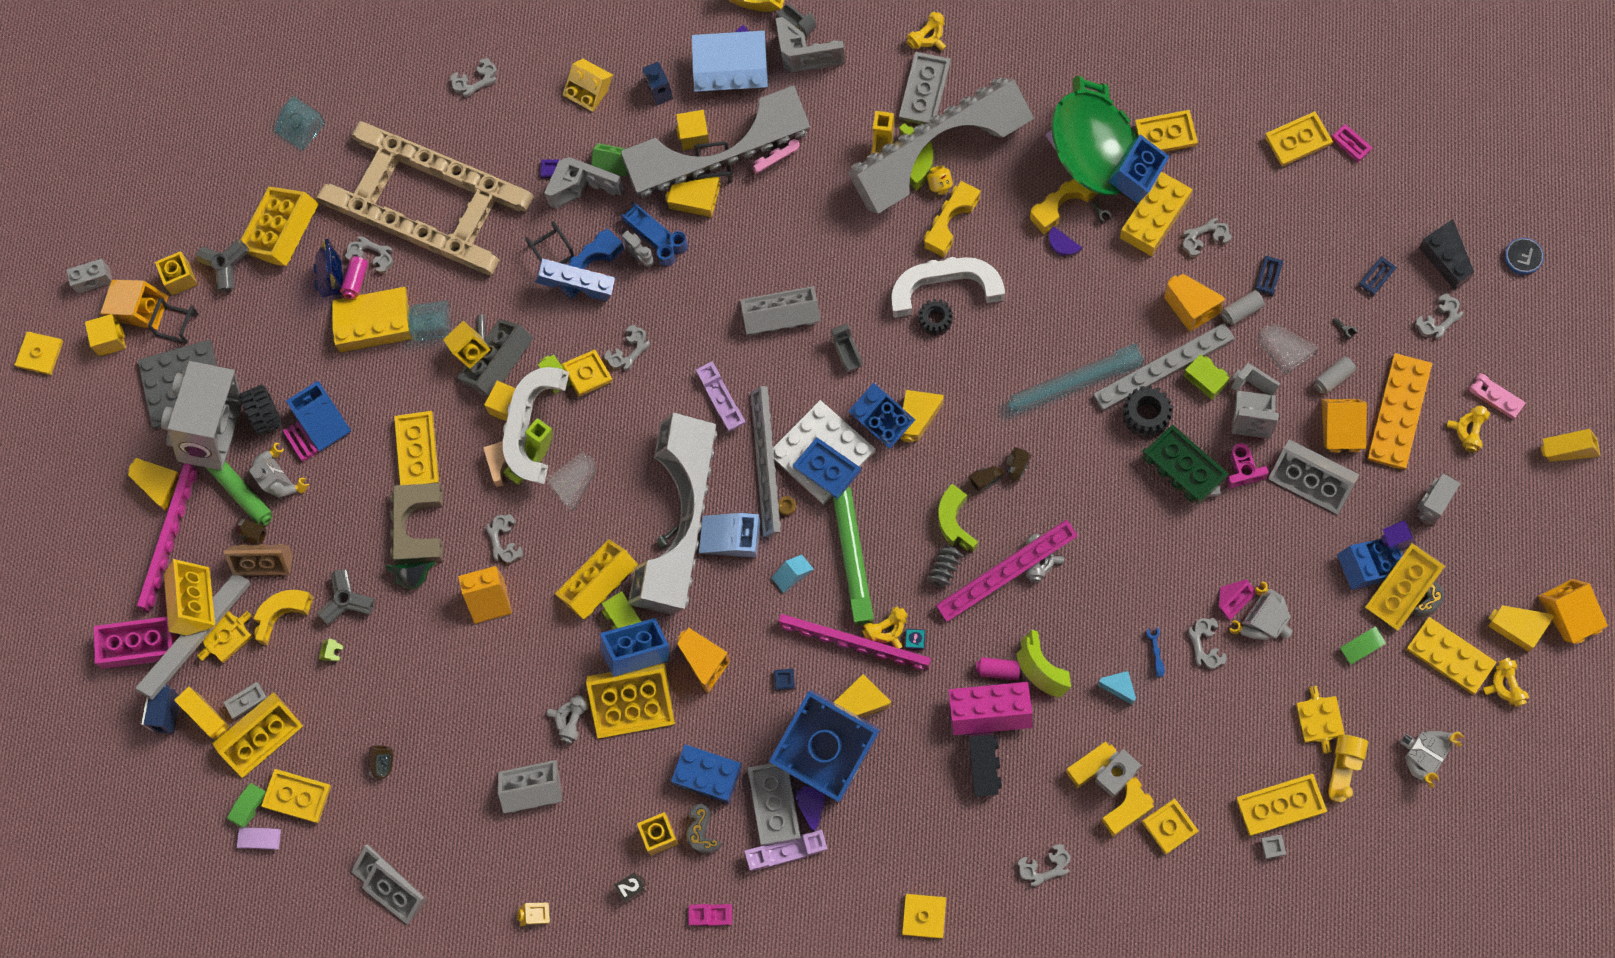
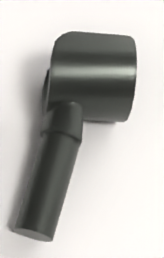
[1091,201,1111,223]
[1333,318,1357,339]
[657,526,678,550]

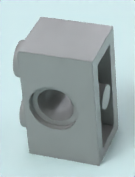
[67,259,112,294]
[1095,749,1142,798]

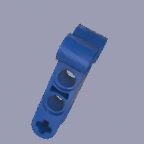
[621,203,688,267]

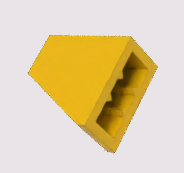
[666,177,721,218]
[900,390,944,443]
[1541,429,1601,462]
[128,458,180,511]
[1488,605,1554,652]
[834,674,891,718]
[174,687,229,740]

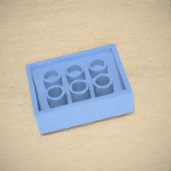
[692,31,768,91]

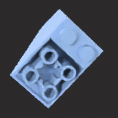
[699,513,760,558]

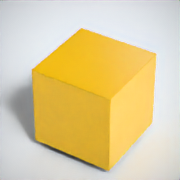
[676,110,709,151]
[155,251,198,296]
[85,314,126,357]
[443,320,490,369]
[484,381,516,422]
[637,812,679,856]

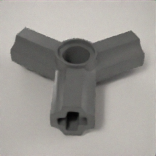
[196,239,249,292]
[317,570,375,625]

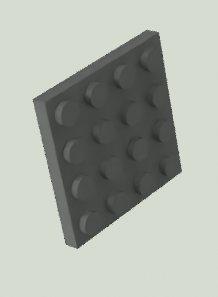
[138,339,218,430]

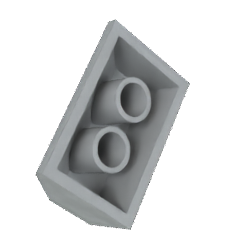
[498,760,562,813]

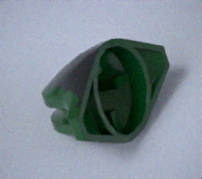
[386,561,436,589]

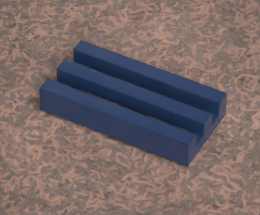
[1255,255,1284,296]
[1358,256,1397,297]

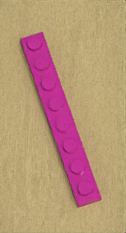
[137,463,197,612]
[936,519,1078,622]
[779,614,931,671]

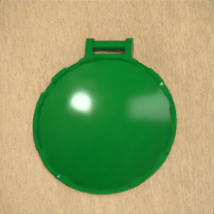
[1051,75,1138,195]

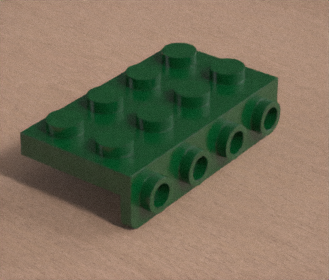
[1142,424,1229,505]

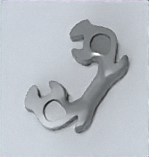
[450,58,497,98]
[1183,218,1232,258]
[345,236,394,274]
[1415,294,1463,340]
[604,325,650,372]
[487,514,523,564]
[1188,618,1227,670]
[1018,844,1070,887]

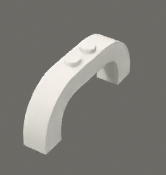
[892,257,1005,318]
[503,367,569,484]

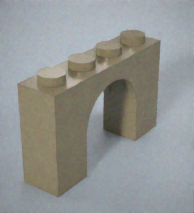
[390,483,443,564]

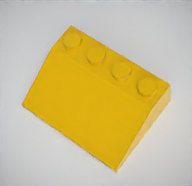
[241,186,319,266]
[333,287,413,353]
[586,663,675,738]

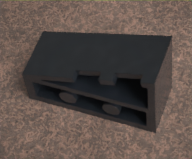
[1419,219,1474,290]
[968,732,1002,797]

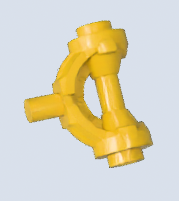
[906,12,946,51]
[1447,406,1490,453]
[862,606,908,649]
[1483,658,1529,707]

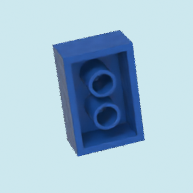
[1108,134,1170,204]
[600,618,669,677]
[671,744,742,804]

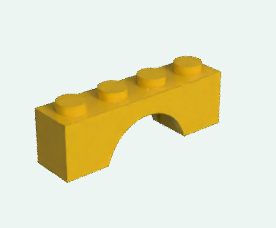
[1030,179,1098,235]
[923,181,981,258]

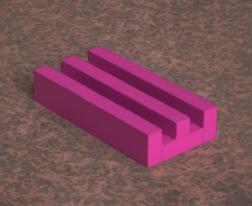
[1331,124,1372,163]
[283,421,319,462]

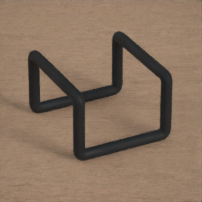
[694,141,732,183]
[525,221,574,264]
[148,298,199,344]

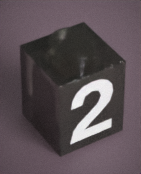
[614,872,647,905]

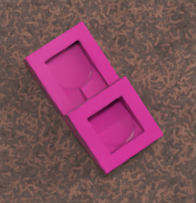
[689,904,732,926]

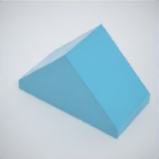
[772,555,814,593]
[1098,671,1136,705]

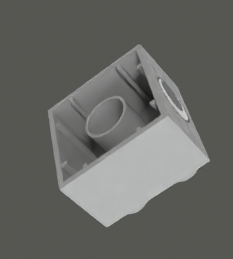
[161,361,242,470]

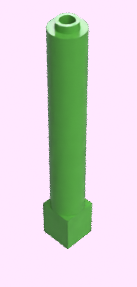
[205,461,273,526]
[833,487,874,627]

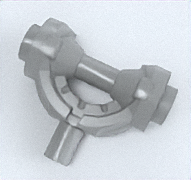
[1026,534,1064,582]
[547,695,590,744]

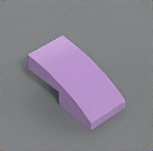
[237,828,281,850]

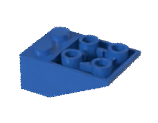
[286,381,352,452]
[848,383,915,449]
[1337,539,1403,590]

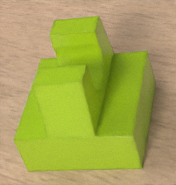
[319,639,343,661]

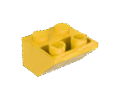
[562,59,613,112]

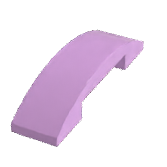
[696,361,746,431]
[745,830,827,871]

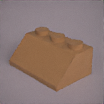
[224,544,293,575]

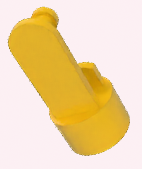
[1329,734,1369,802]

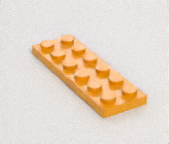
[1367,353,1432,470]

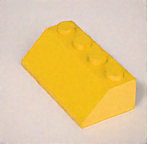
[555,539,638,619]
[164,559,215,636]
[213,692,303,778]

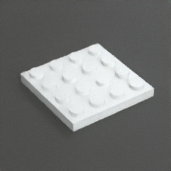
[773,400,876,505]

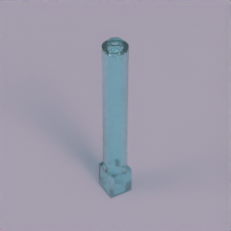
[1008,343,1144,413]

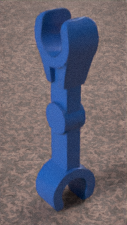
[1146,627,1165,677]

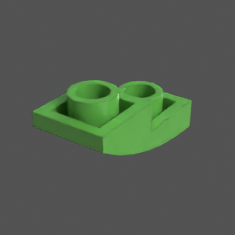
[1340,626,1386,664]
[227,783,266,829]

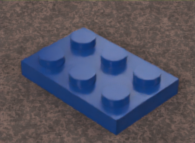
[792,437,862,499]

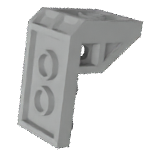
[776,17,845,73]
[544,157,624,209]
[1232,391,1279,439]

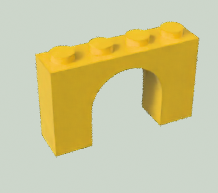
[1066,742,1154,837]

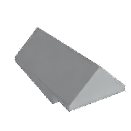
[351,845,428,925]

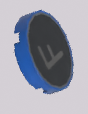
[1505,238,1544,275]

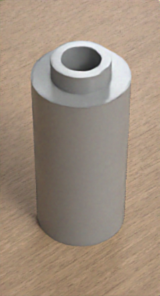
[1221,290,1265,325]
[1314,356,1357,394]

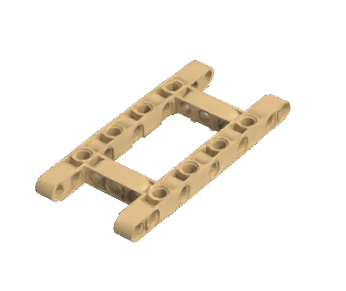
[316,121,534,276]

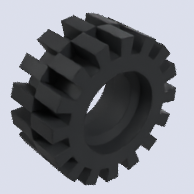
[919,299,953,336]

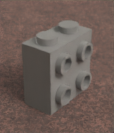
[1417,473,1460,526]

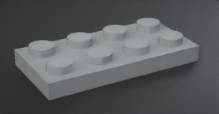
[899,52,951,125]
[748,763,801,846]

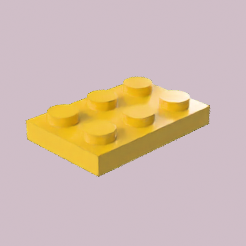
[1135,110,1198,152]
[1265,111,1333,167]
[261,769,331,823]

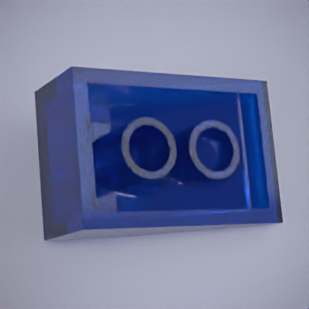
[313,239,343,297]

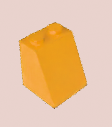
[1164,274,1225,332]
[100,280,169,330]
[1321,399,1367,452]
[458,566,512,624]
[1538,579,1608,644]
[677,627,731,693]

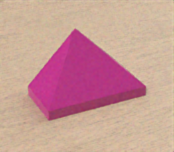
[1219,579,1257,620]

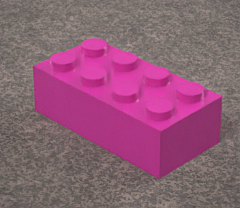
[94,617,178,669]
[949,682,1033,735]

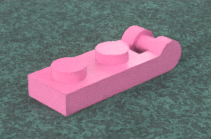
[752,139,799,175]
[1469,373,1525,420]

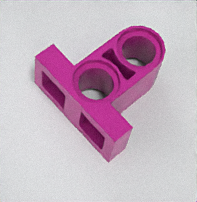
[1227,443,1269,489]

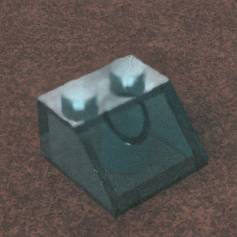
[275,95,326,150]
[409,300,451,341]

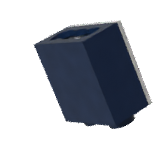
[142,684,179,734]

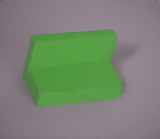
[591,143,627,176]

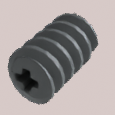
[927,545,964,589]

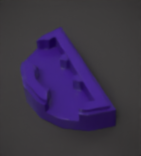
[1049,226,1082,256]

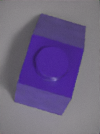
[1381,520,1416,550]
[796,785,827,832]

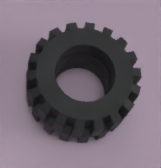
[240,384,282,436]
[1123,385,1173,438]

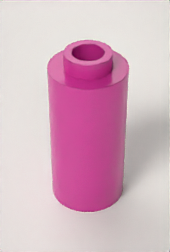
[340,256,368,299]
[976,657,1020,681]

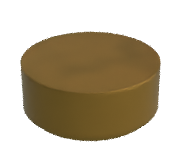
[778,496,796,516]

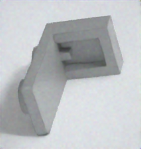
[1231,363,1280,395]

